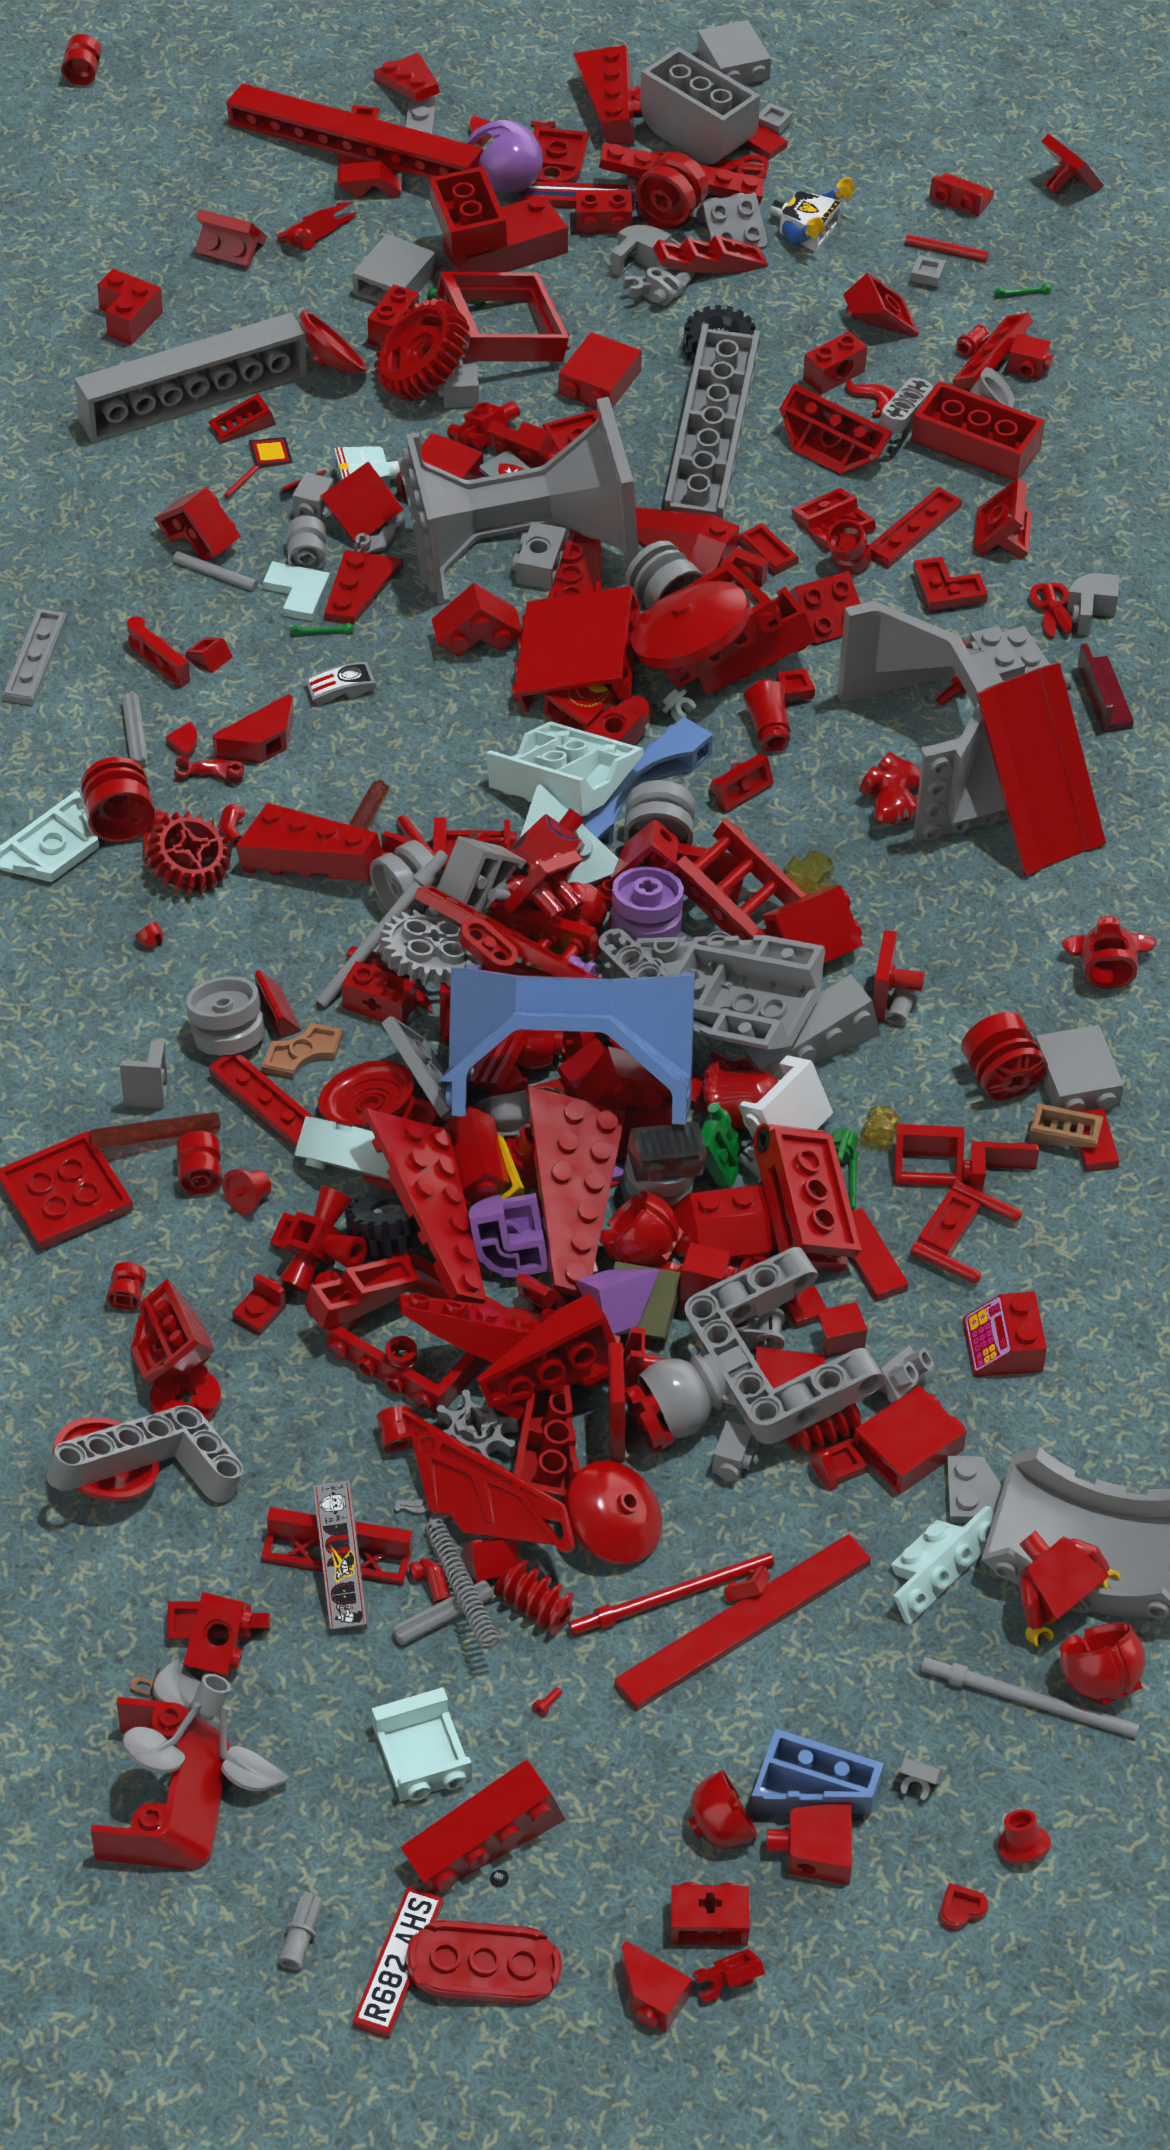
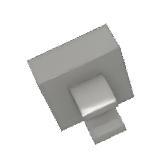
[900,1758,943,1800]

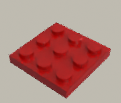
[0,1131,134,1250]

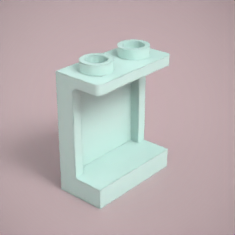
[372,1687,472,1802]

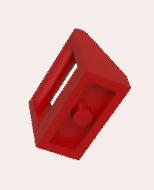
[894,1124,965,1187]

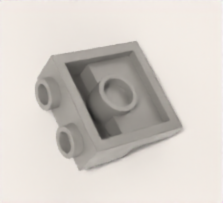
[967,625,1050,681]

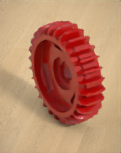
[374,298,470,402]

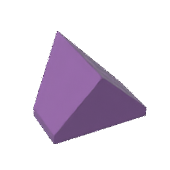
[576,1269,660,1336]

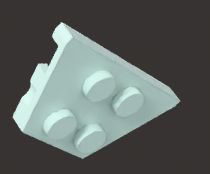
[520,784,619,885]
[0,791,99,882]

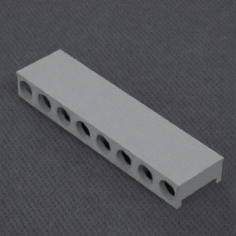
[664,323,760,520]

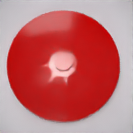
[630,581,751,669]

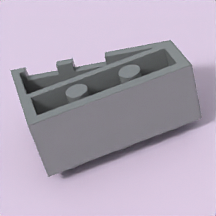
[428,836,527,922]

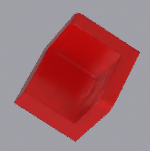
[817,1302,867,1357]

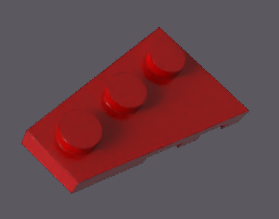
[373,52,440,102]
[324,550,404,624]

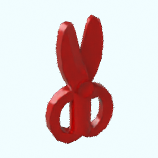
[708,154,769,179]
[1029,582,1072,639]

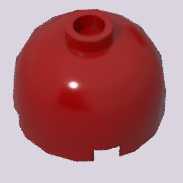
[688,1770,758,1849]

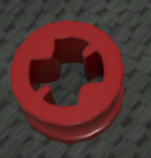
[385,1336,417,1372]

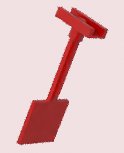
[623,1327,825,1395]

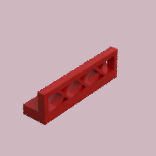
[261,1507,413,1586]

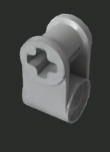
[719,1308,785,1350]

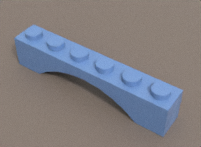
[582,716,713,848]

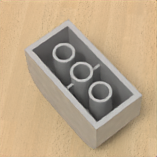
[640,47,760,165]

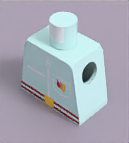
[334,446,400,491]

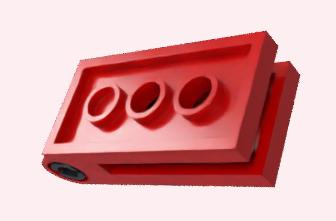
[753,1123,862,1272]

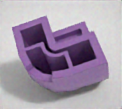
[469,1193,549,1277]

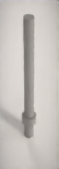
[316,850,449,1008]
[920,1657,1140,1739]

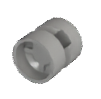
[287,515,326,570]

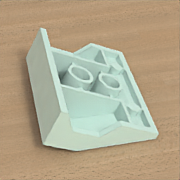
[486,721,644,816]

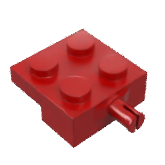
[487,421,558,469]

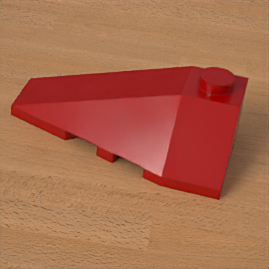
[635,507,739,575]

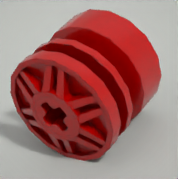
[81,757,155,843]
[961,1012,1048,1101]

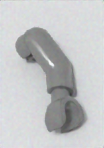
[354,516,406,554]

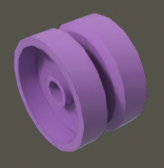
[611,866,684,942]

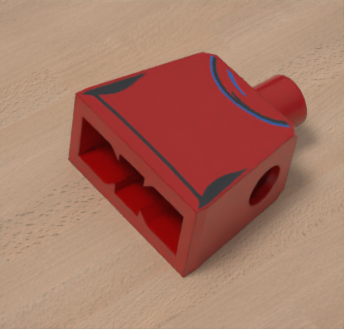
[508,808,585,878]

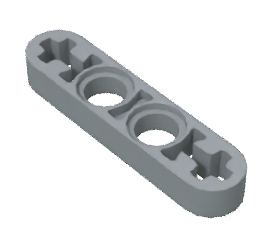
[878,378,933,433]
[598,928,669,978]

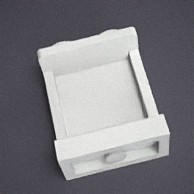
[738,1055,833,1140]

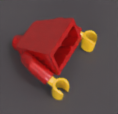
[1019,1530,1121,1647]

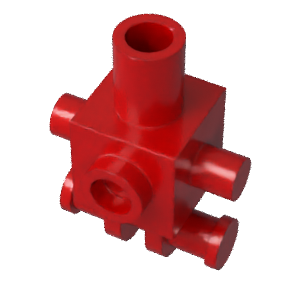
[447,401,520,448]

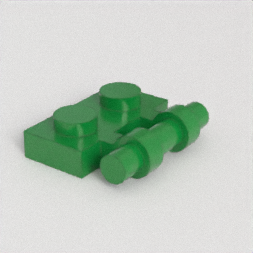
[697,1102,744,1189]

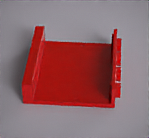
[512,586,640,713]

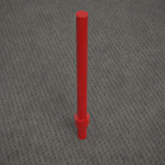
[568,1552,774,1636]

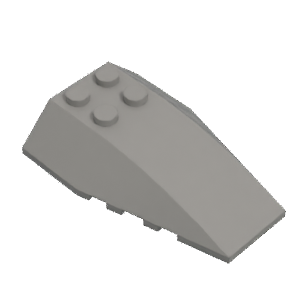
[613,935,825,1050]

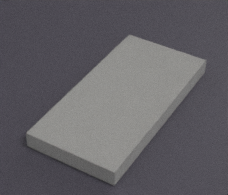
[381,1016,469,1122]

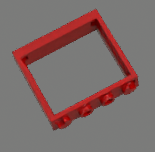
[436,271,570,362]
[639,561,784,689]
[326,1249,505,1414]

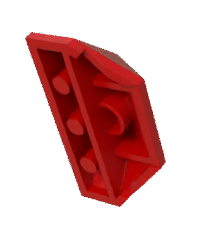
[779,383,893,475]
[671,1185,778,1261]
[131,1279,215,1383]

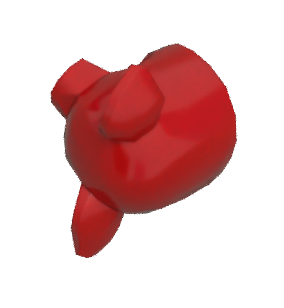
[1062,916,1156,989]

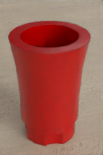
[743,680,791,752]

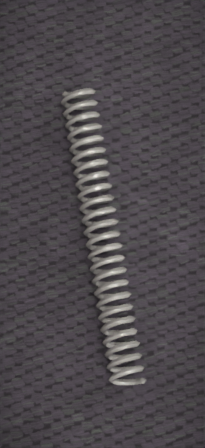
[425,1518,500,1649]

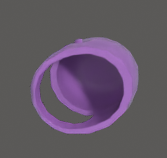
[467,120,543,194]

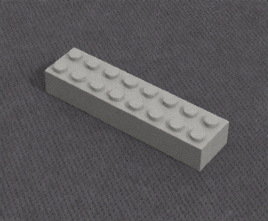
[75,313,307,443]

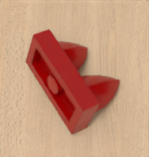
[710,753,774,812]

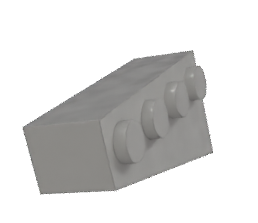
[740,974,881,1080]

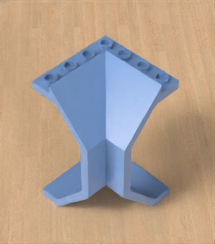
[439,964,695,1125]

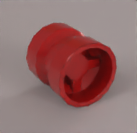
[106,1262,147,1310]

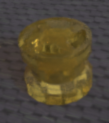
[861,1106,900,1148]

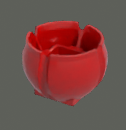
[599,1189,684,1268]
[1059,1622,1146,1705]

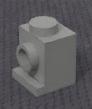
[712,1420,759,1481]

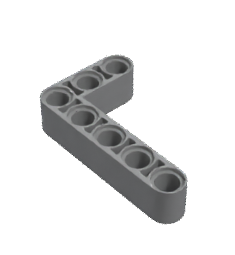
[46,1405,243,1503]

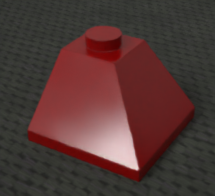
[843,272,919,337]

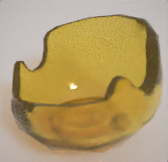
[783,851,834,894]

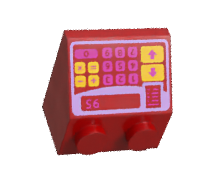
[963,1292,1047,1377]

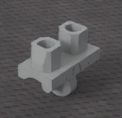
[879,1345,934,1403]

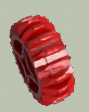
[145,811,232,895]

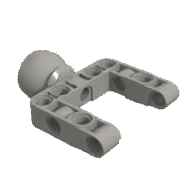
[638,1247,885,1444]

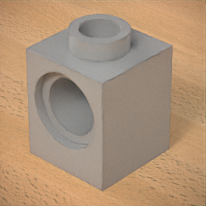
[293,472,334,521]

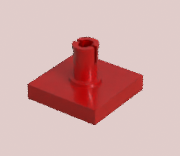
[1041,133,1104,195]
[873,930,925,1023]

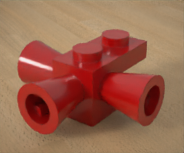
[270,1185,367,1294]

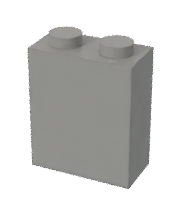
[697,20,771,85]
[353,234,436,303]
[1035,1025,1124,1111]

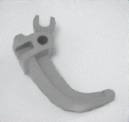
[622,238,696,306]

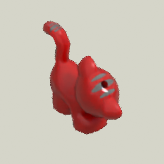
[858,752,921,825]

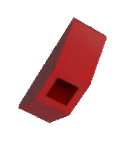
[213,694,294,763]

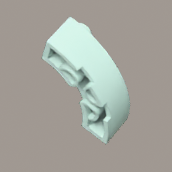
[294,1116,391,1181]

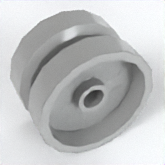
[624,780,696,845]
[370,840,443,916]
[186,976,265,1056]

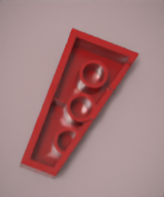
[573,45,635,145]
[236,802,383,881]

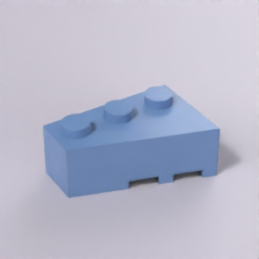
[751,1729,884,1814]

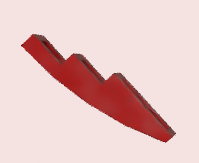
[653,235,768,273]

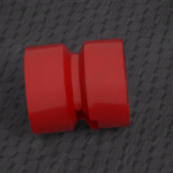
[61,34,102,85]
[826,519,871,574]
[176,1131,222,1195]

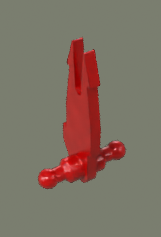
[277,202,357,250]

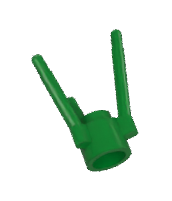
[832,1128,859,1210]

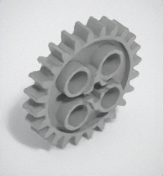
[378,909,484,988]

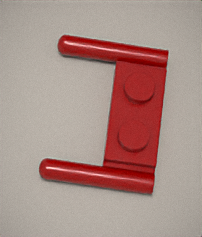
[910,1180,1022,1284]

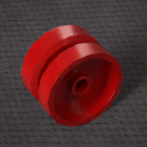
[637,152,709,225]

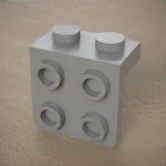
[696,192,768,248]

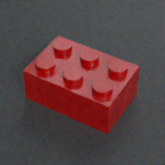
[429,166,508,258]

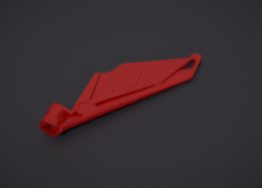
[376,1405,575,1553]

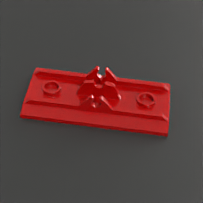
[976,662,1106,876]

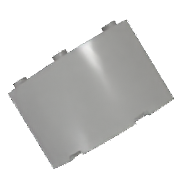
[981,1447,1170,1619]

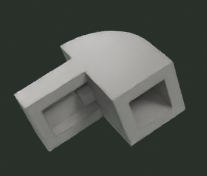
[610,225,671,277]
[1067,573,1119,636]

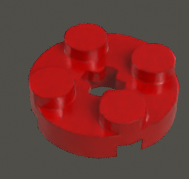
[150,1365,222,1422]
[625,1383,674,1454]

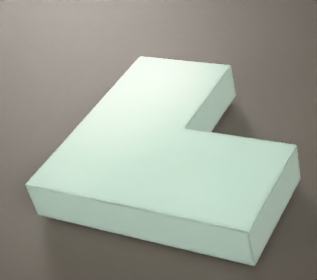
[263,561,330,622]

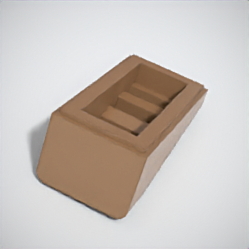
[1029,1103,1103,1148]

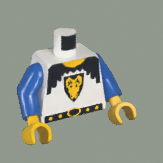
[770,177,856,252]

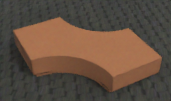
[261,1023,344,1079]

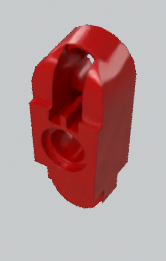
[584,696,651,745]

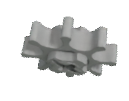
[437,1390,520,1459]

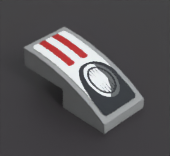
[305,662,377,706]

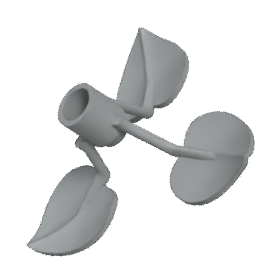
[122,1659,290,1791]

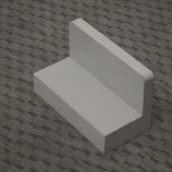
[120,1041,168,1109]

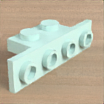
[891,1505,994,1625]

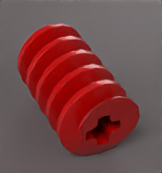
[786,1403,861,1454]
[493,1560,575,1636]

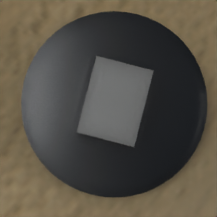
[490,1870,509,1887]

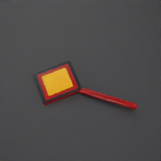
[224,437,293,498]

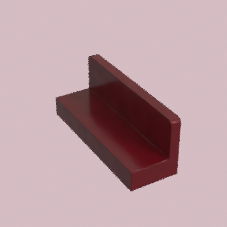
[1077,643,1134,733]

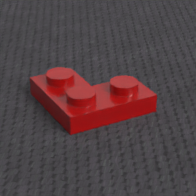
[913,557,988,611]

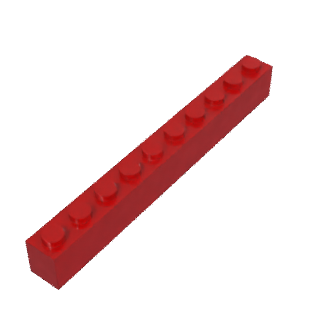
[226,83,483,178]

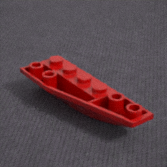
[398,1293,599,1389]

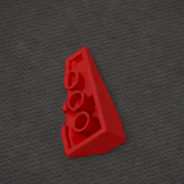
[476,1293,626,1407]

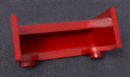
[91,1697,230,1870]

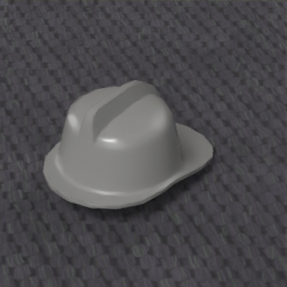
[970,367,1015,407]
[475,1087,556,1137]

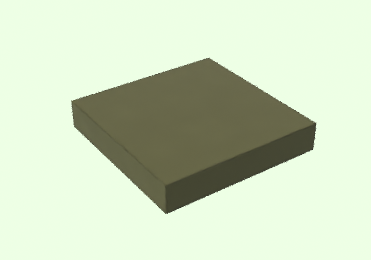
[613,1262,681,1342]

